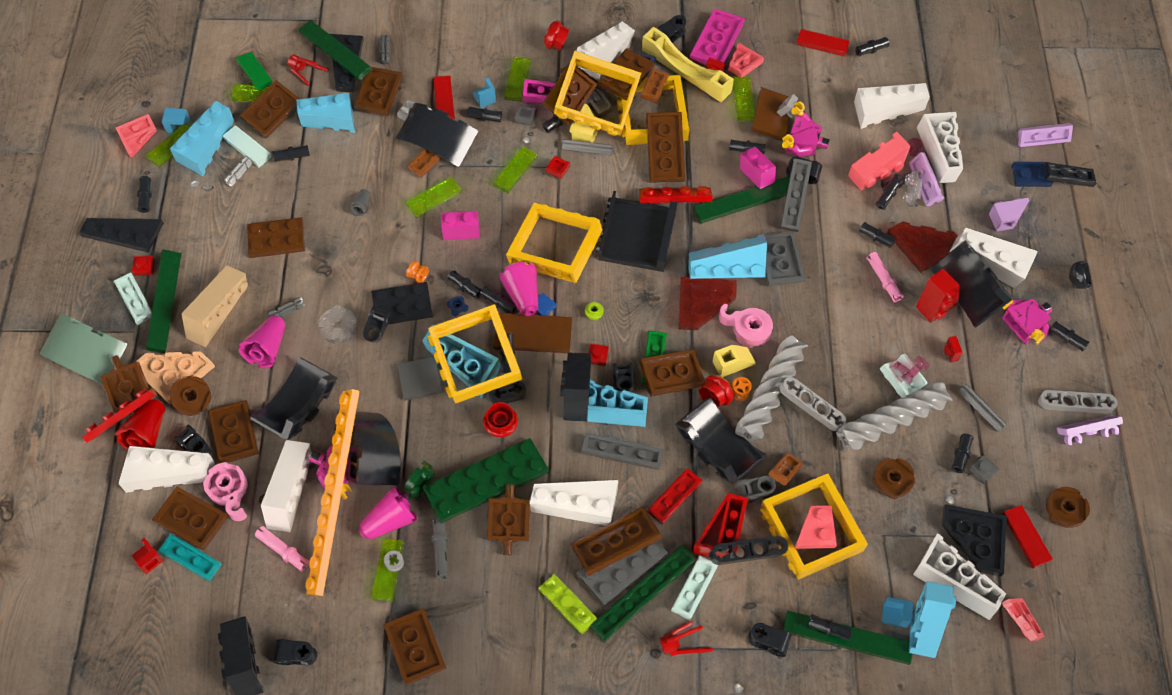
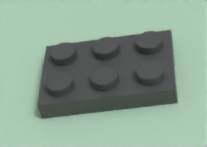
[764,232,806,286]

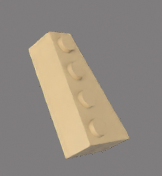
[182,265,248,347]

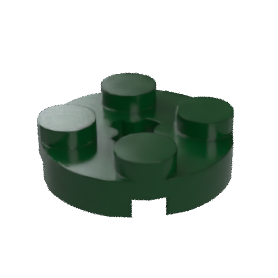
[402,461,435,500]

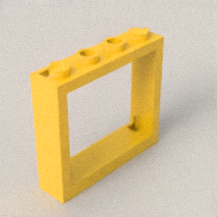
[554,51,641,136]
[616,75,689,145]
[506,203,603,283]
[427,304,522,404]
[760,474,868,580]

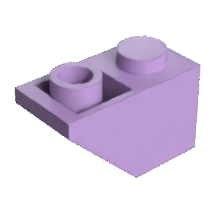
[989,198,1030,232]

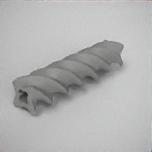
[735,335,808,444]
[836,382,953,452]

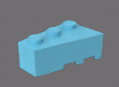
[296,93,355,133]
[909,581,956,658]

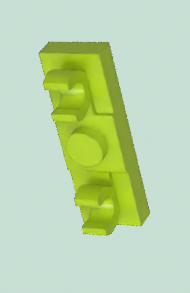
[539,574,597,634]

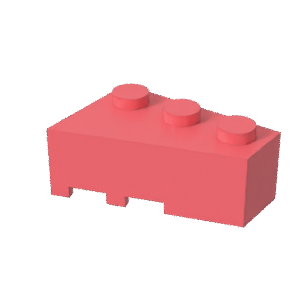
[848,132,910,191]

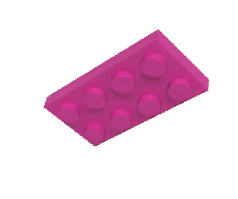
[690,8,745,65]

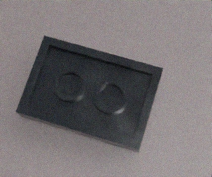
[371,282,433,325]

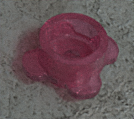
[908,138,925,156]

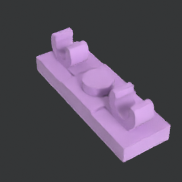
[1018,123,1073,147]
[909,152,944,206]
[1057,415,1123,445]

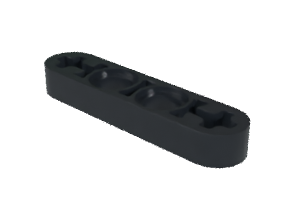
[709,536,788,565]

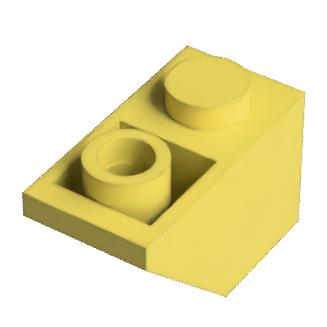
[570,104,597,142]
[713,345,756,377]

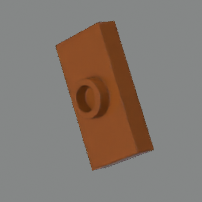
[641,69,669,103]
[407,149,441,178]
[768,452,803,486]

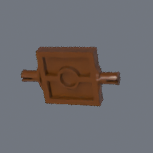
[100,355,150,414]
[487,484,530,556]

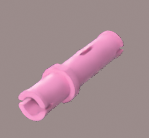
[866,252,904,303]
[255,526,310,572]

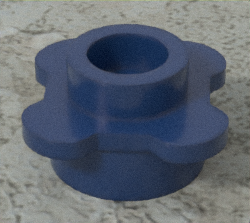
[447,296,469,316]

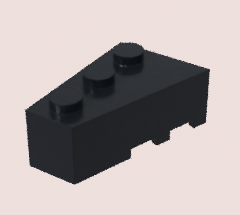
[560,352,591,422]
[218,616,264,695]

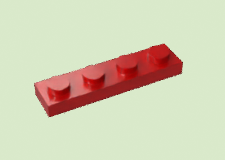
[639,186,713,203]
[82,388,157,443]

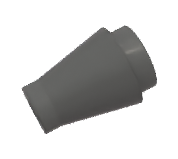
[351,189,370,216]

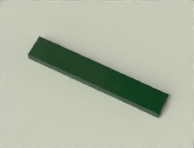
[298,19,372,81]
[694,176,790,224]
[145,249,182,353]
[590,544,697,643]
[783,610,912,665]

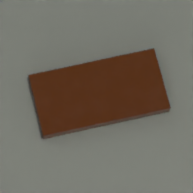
[646,112,685,183]
[493,313,572,353]
[570,507,662,576]

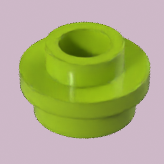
[585,302,604,320]

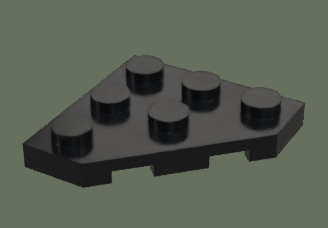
[942,504,1007,577]

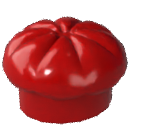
[544,20,569,51]
[699,375,733,408]
[483,402,518,438]

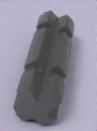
[380,34,390,64]
[268,297,305,317]

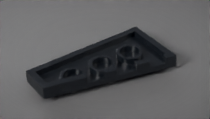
[330,34,364,93]
[79,218,164,253]

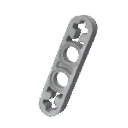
[779,377,846,431]
[1038,390,1118,414]

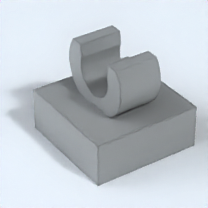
[777,94,798,118]
[397,100,415,120]

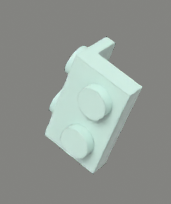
[880,354,927,398]

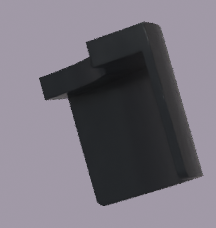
[396,103,478,166]
[931,240,1012,328]
[250,357,338,440]
[675,397,766,485]
[334,410,401,485]

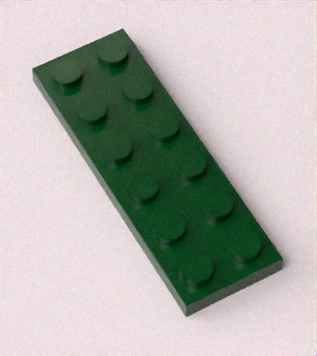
[422,438,549,524]

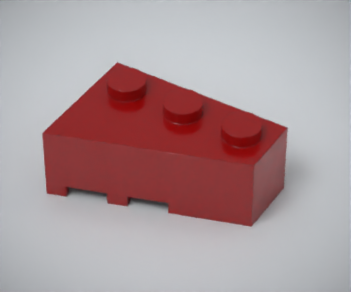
[916,269,959,323]
[693,493,748,558]

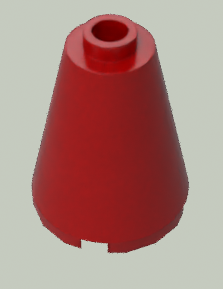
[115,399,165,450]

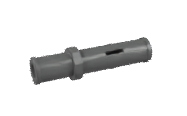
[431,518,449,580]

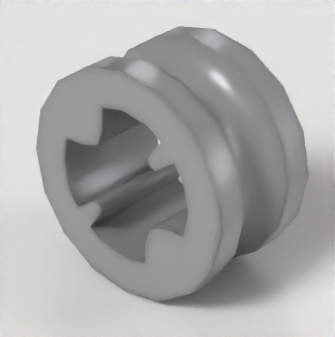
[384,550,404,572]

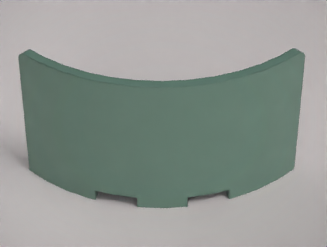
[40,313,127,384]

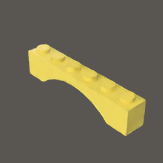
[642,27,734,102]

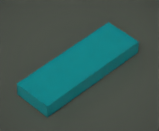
[157,533,222,582]

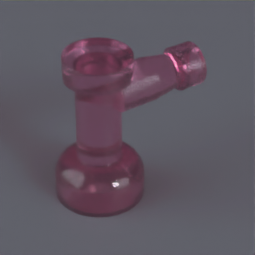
[893,356,930,385]

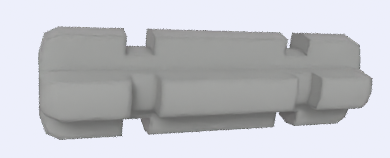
[224,156,252,187]

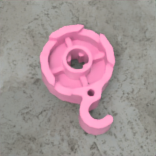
[719,304,773,348]
[203,462,248,521]

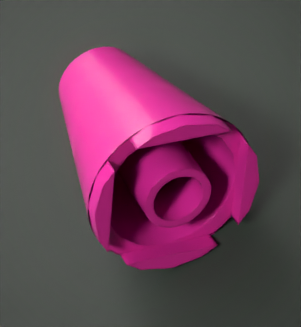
[500,262,538,316]
[239,316,286,368]
[358,486,418,540]

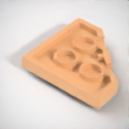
[137,351,215,405]

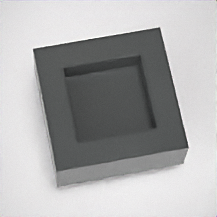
[515,104,537,125]
[969,455,999,484]

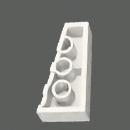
[577,22,635,81]
[854,83,930,129]
[917,112,963,183]
[950,228,1038,289]
[261,440,313,532]
[119,446,215,493]
[530,480,618,526]
[913,533,1006,620]

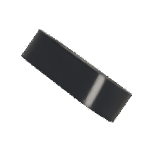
[489,381,526,404]

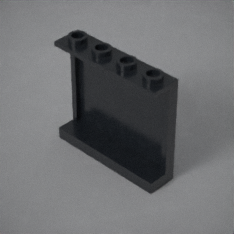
[596,191,677,272]

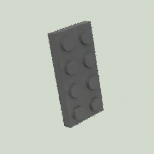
[577,541,668,607]

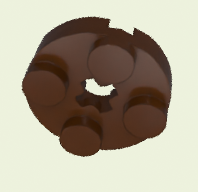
[170,376,211,416]
[873,458,915,499]
[1046,487,1090,528]

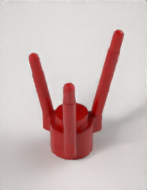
[288,54,328,86]
[659,621,714,657]

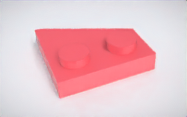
[728,43,764,78]
[115,114,157,158]
[795,506,837,549]
[1002,598,1045,641]

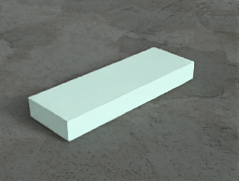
[222,125,272,168]
[114,273,152,325]
[671,555,718,621]

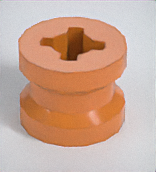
[406,261,429,283]
[732,377,752,401]

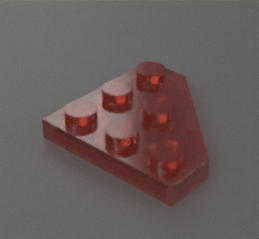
[887,222,958,273]
[679,277,737,330]

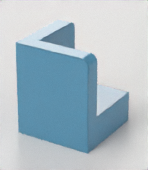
[473,78,496,108]
[162,108,190,133]
[881,597,913,628]

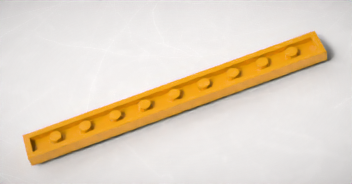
[306,389,359,596]

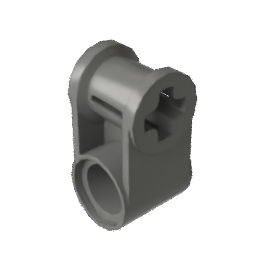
[735,476,776,505]

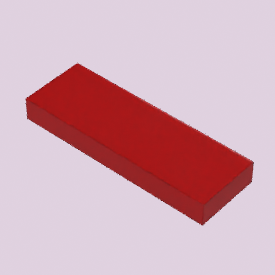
[796,29,850,57]
[434,75,455,120]
[647,468,703,525]
[1002,505,1053,569]

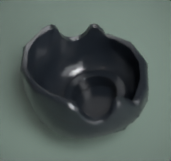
[1069,261,1092,289]

